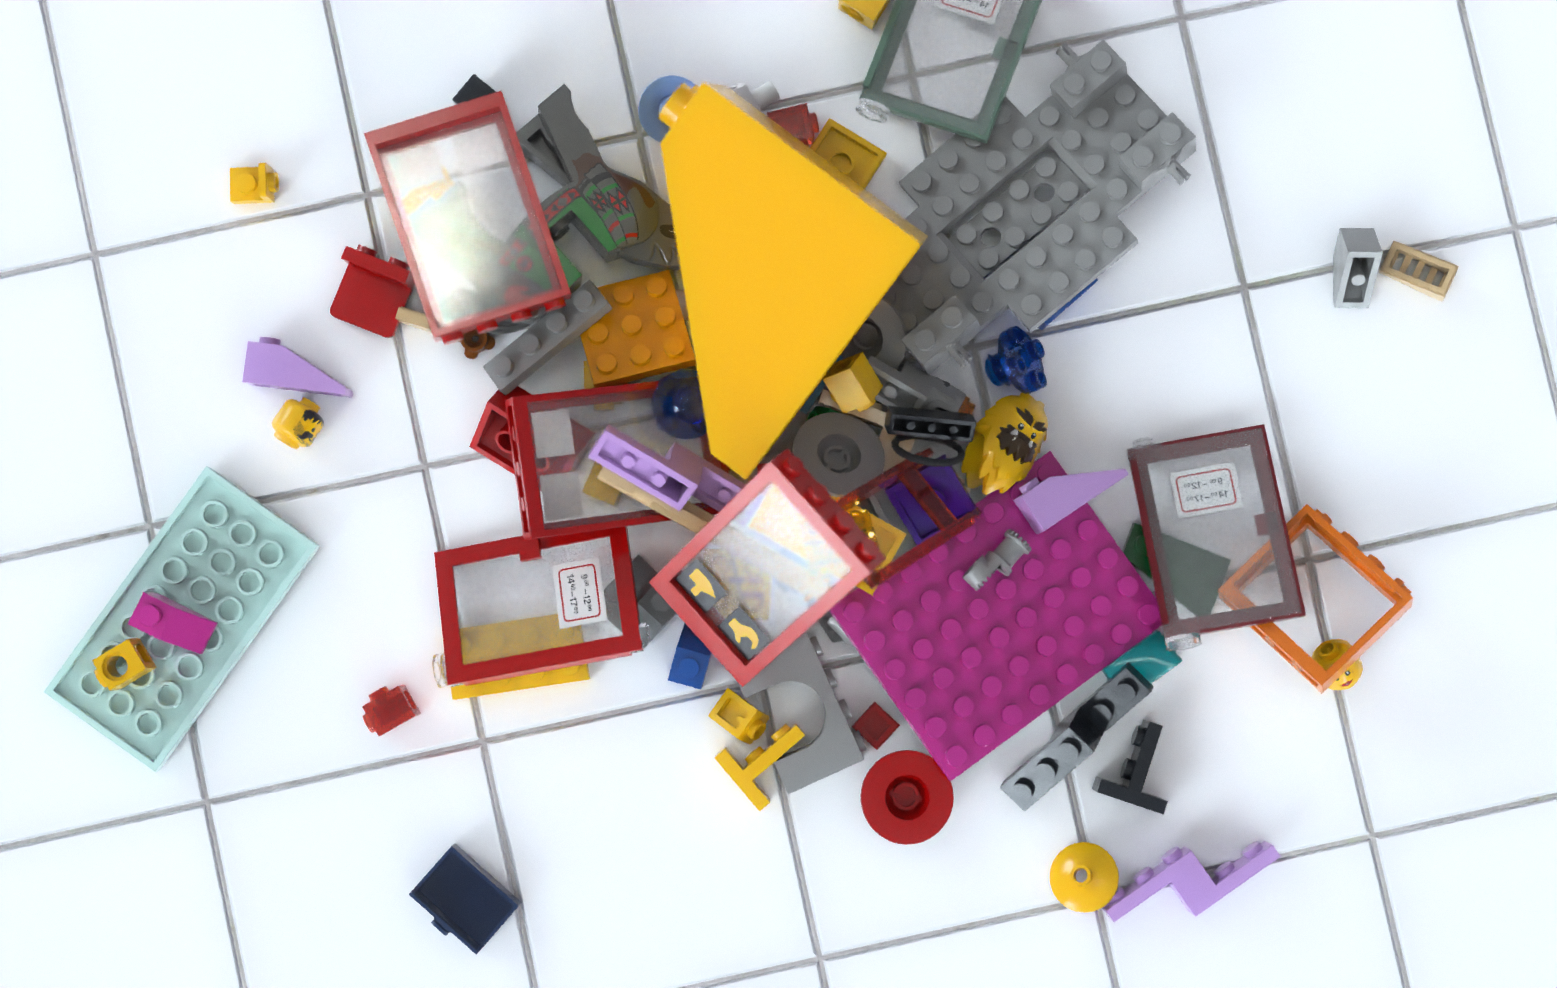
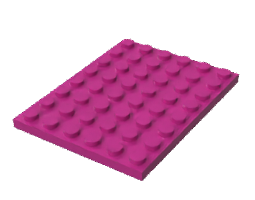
[829,451,1161,781]

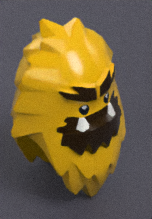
[961,391,1048,495]

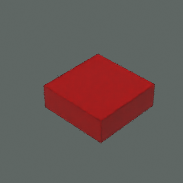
[851,701,900,750]

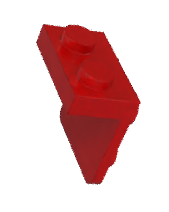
[330,244,415,338]

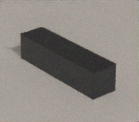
[884,406,976,442]

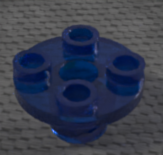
[984,326,1047,394]
[652,369,707,439]

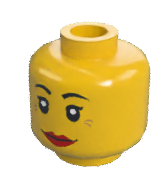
[1312,639,1363,690]

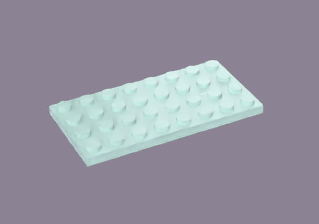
[44,466,320,772]

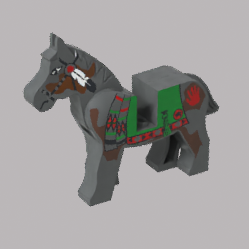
[408,84,681,334]

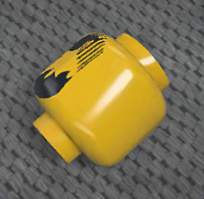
[272,397,324,450]

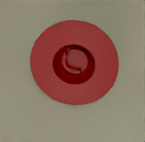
[860,750,954,845]

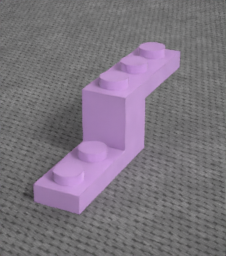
[588,424,764,527]
[1102,841,1281,922]

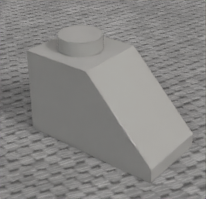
[1333,228,1383,308]

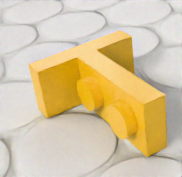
[715,723,805,812]

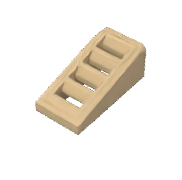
[1379,241,1459,302]

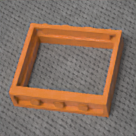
[1218,504,1413,694]

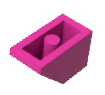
[128,592,218,654]

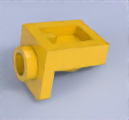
[230,163,279,204]
[708,688,770,745]

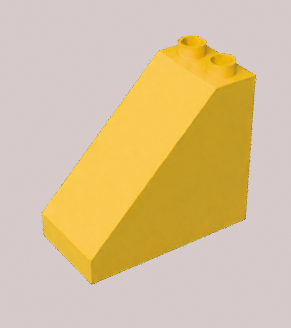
[659,82,928,479]

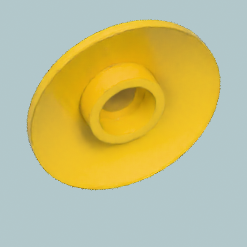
[1050,842,1119,913]

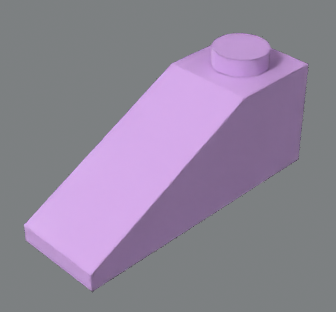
[242,337,353,398]
[1013,469,1129,535]

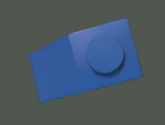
[668,623,712,690]

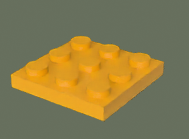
[571,270,696,388]

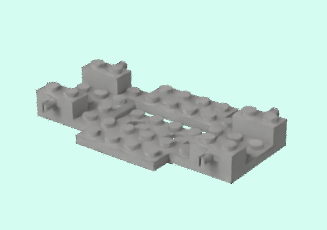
[883,39,1196,375]

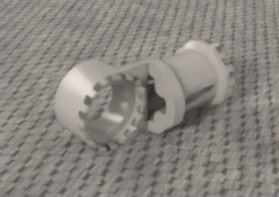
[962,529,1031,591]

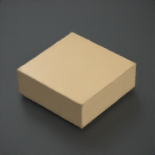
[395,306,432,333]

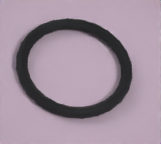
[891,435,965,467]

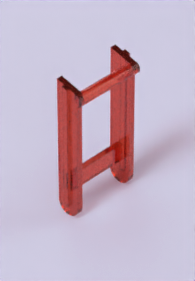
[836,447,982,589]

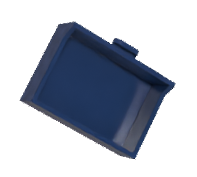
[408,843,522,955]

